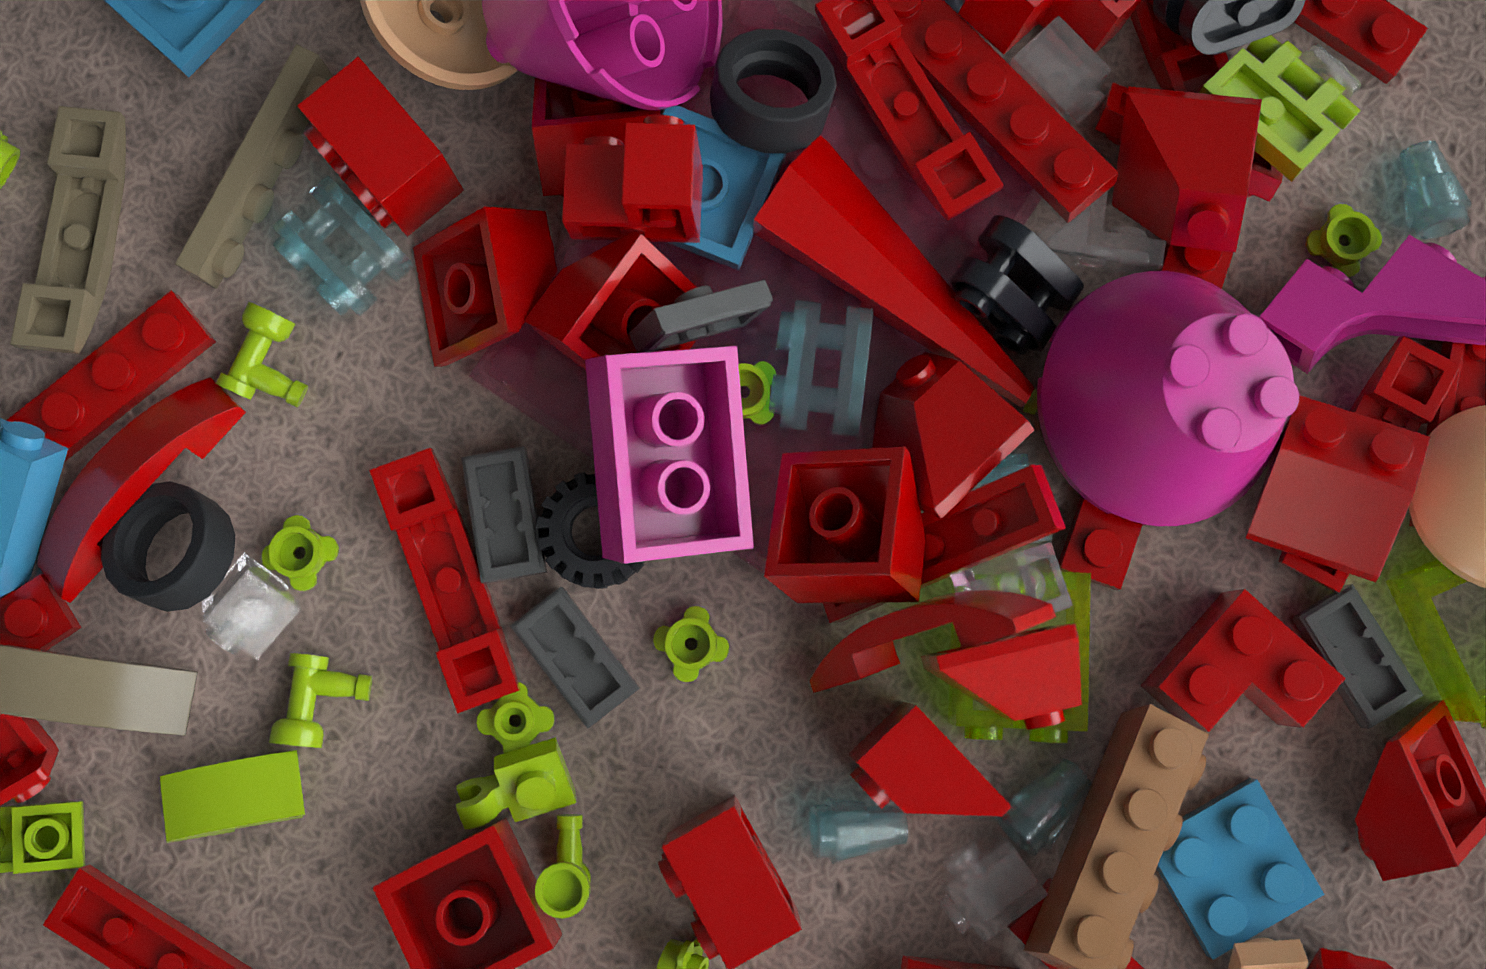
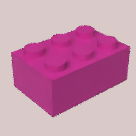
[585,346,754,563]

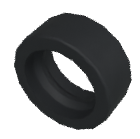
[709,29,837,154]
[101,481,236,612]

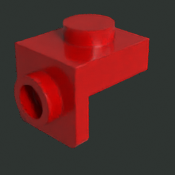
[0,714,59,806]

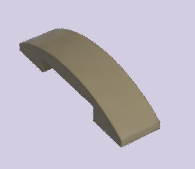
[10,106,126,354]
[0,644,198,736]

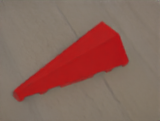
[753,135,1035,407]

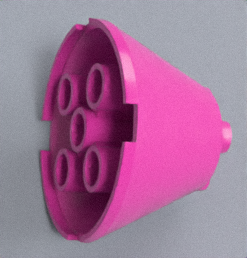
[482,0,722,110]
[1037,271,1299,527]

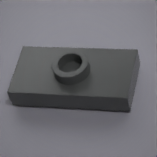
[629,280,773,353]
[461,446,547,584]
[1291,584,1423,729]
[510,587,640,729]

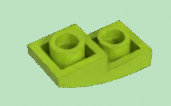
[159,750,305,843]
[0,801,85,874]

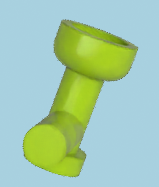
[215,301,308,408]
[269,653,372,748]
[535,814,591,918]

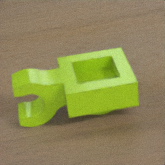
[456,737,577,829]

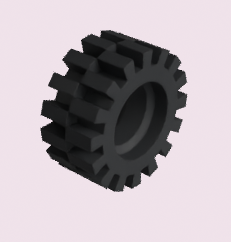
[536,472,644,589]

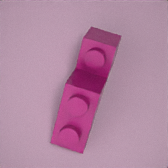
[1259,235,1486,374]

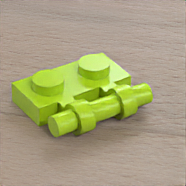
[1199,35,1361,182]

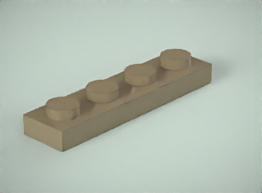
[175,44,333,289]

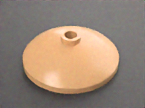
[360,0,518,90]
[1409,405,1486,588]

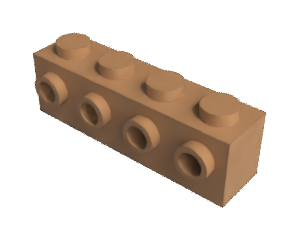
[1023,704,1209,969]

